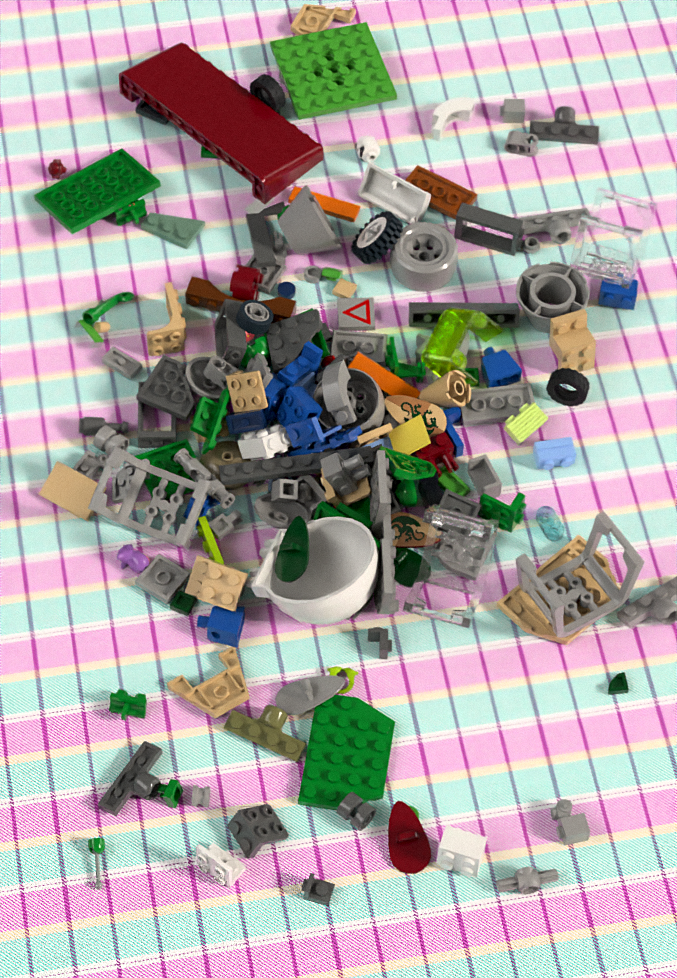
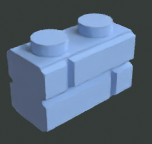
[533,437,576,470]

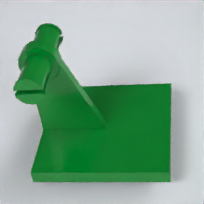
[385,337,426,383]

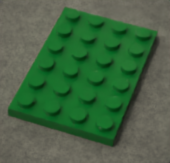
[34,148,161,234]

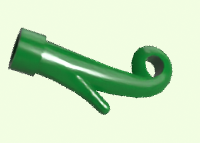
[82,292,134,325]

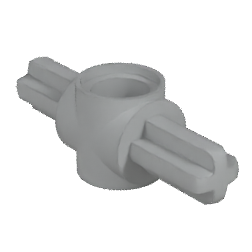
[496,867,559,894]

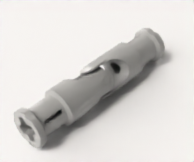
[174,448,235,509]

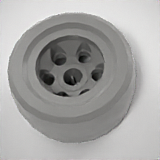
[390,222,458,291]
[313,368,386,443]

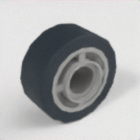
[236,300,274,335]

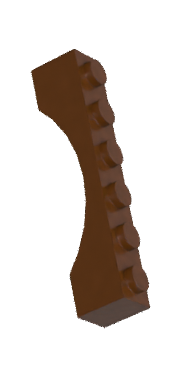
[185,276,296,324]

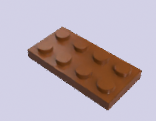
[405,165,478,220]

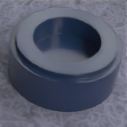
[278,282,296,299]

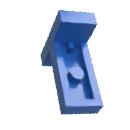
[277,341,323,387]
[443,407,464,458]

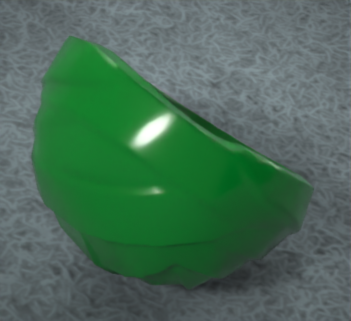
[395,479,418,507]

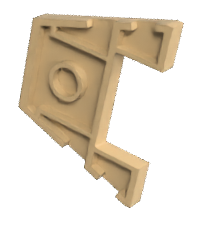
[290,4,356,36]
[167,647,250,718]

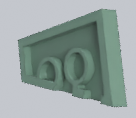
[141,212,205,249]

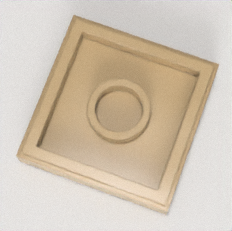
[349,423,393,448]

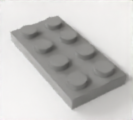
[459,383,535,426]

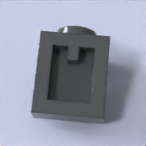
[302,873,335,906]

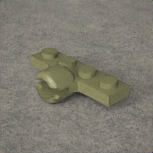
[224,705,306,763]

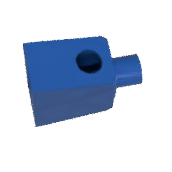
[481,347,522,388]
[197,606,245,648]

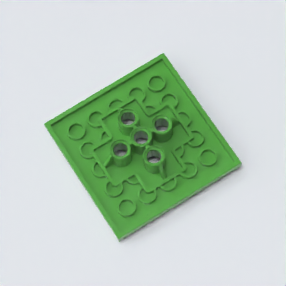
[270,22,397,120]

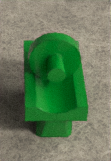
[114,199,147,226]
[109,689,147,721]

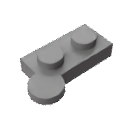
[72,450,109,479]

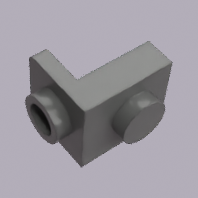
[368,627,392,659]

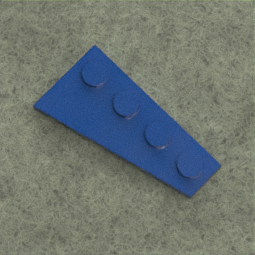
[287,425,362,457]

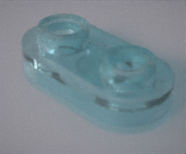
[536,506,564,541]

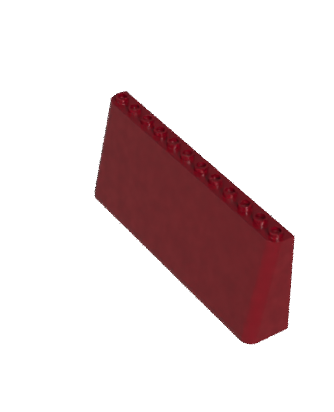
[119,42,324,204]

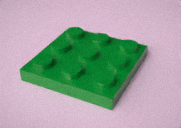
[134,438,197,501]

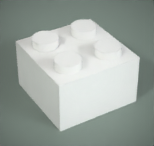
[436,825,487,877]

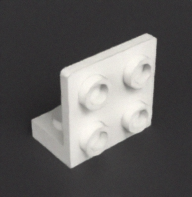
[196,842,246,888]

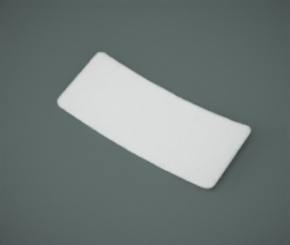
[244,197,275,214]

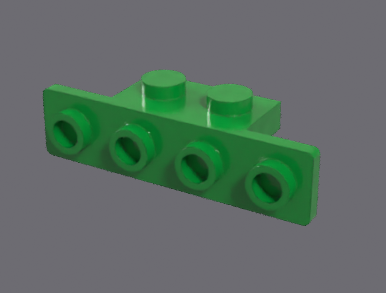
[189,386,231,455]

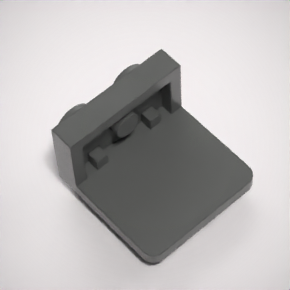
[227,804,289,859]

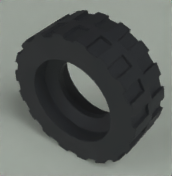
[250,74,286,112]
[546,368,590,407]

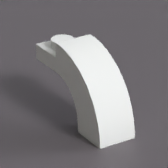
[431,97,475,142]

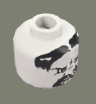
[355,136,380,162]

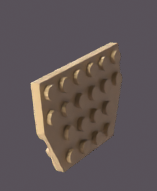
[497,535,620,645]

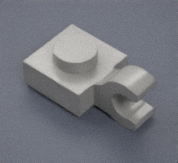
[208,510,242,540]

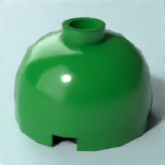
[240,336,271,369]

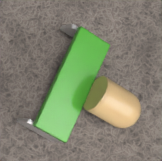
[74,320,110,348]

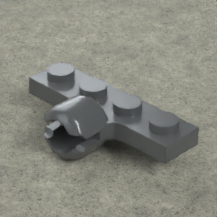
[529,106,599,145]
[98,741,163,816]

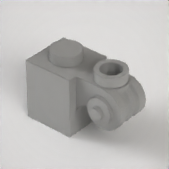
[271,479,311,503]
[550,799,590,846]

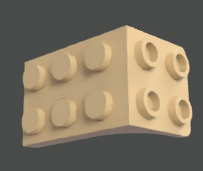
[147,282,187,356]

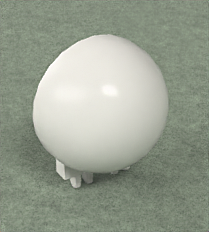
[245,517,380,625]

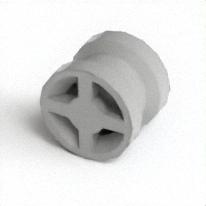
[192,785,210,807]

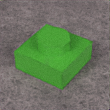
[322,267,343,281]

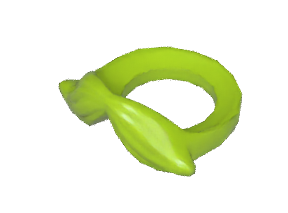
[327,666,358,694]

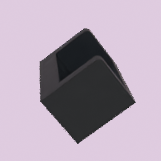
[418,473,442,520]

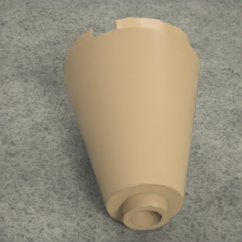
[419,370,471,408]

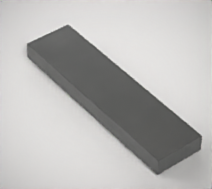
[245,213,276,267]

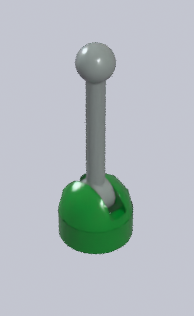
[88,838,105,890]

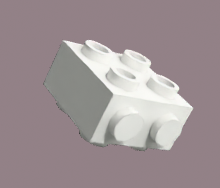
[237,425,292,461]

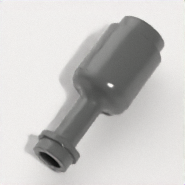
[79,417,128,436]

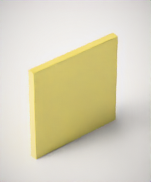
[389,414,431,455]

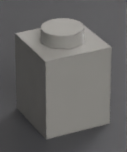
[500,99,525,123]

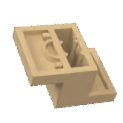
[549,309,596,372]
[185,555,248,612]

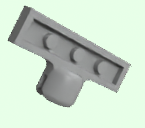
[519,208,592,244]
[617,576,677,628]

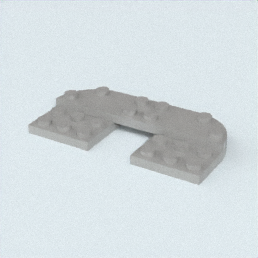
[370,450,399,614]

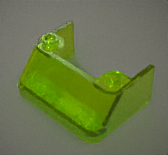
[421,307,503,387]

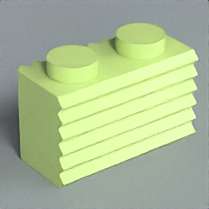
[503,402,548,445]

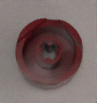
[229,264,264,301]

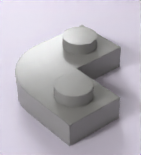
[112,459,150,504]

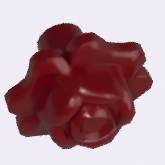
[48,159,67,179]

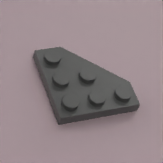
[266,309,322,374]
[136,355,195,421]

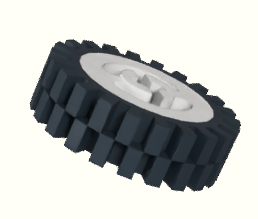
[351,211,403,264]

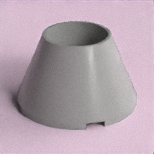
[278,185,342,255]
[516,262,590,333]

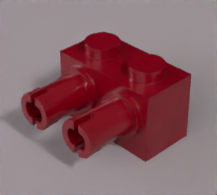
[410,432,459,478]

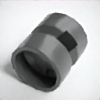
[337,792,376,831]

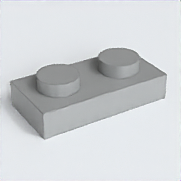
[102,346,142,380]

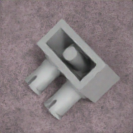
[320,452,372,497]

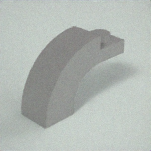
[322,360,357,426]

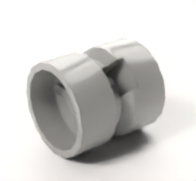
[93,425,129,455]

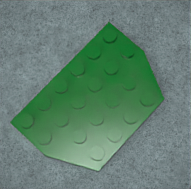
[298,694,395,811]

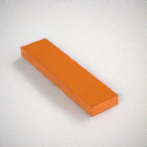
[288,186,361,222]
[348,351,421,398]

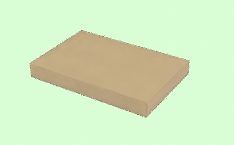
[39,461,107,521]

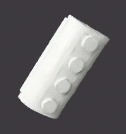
[358,162,431,224]

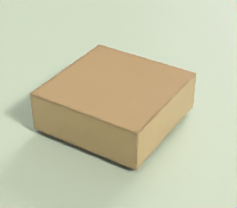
[332,278,357,298]

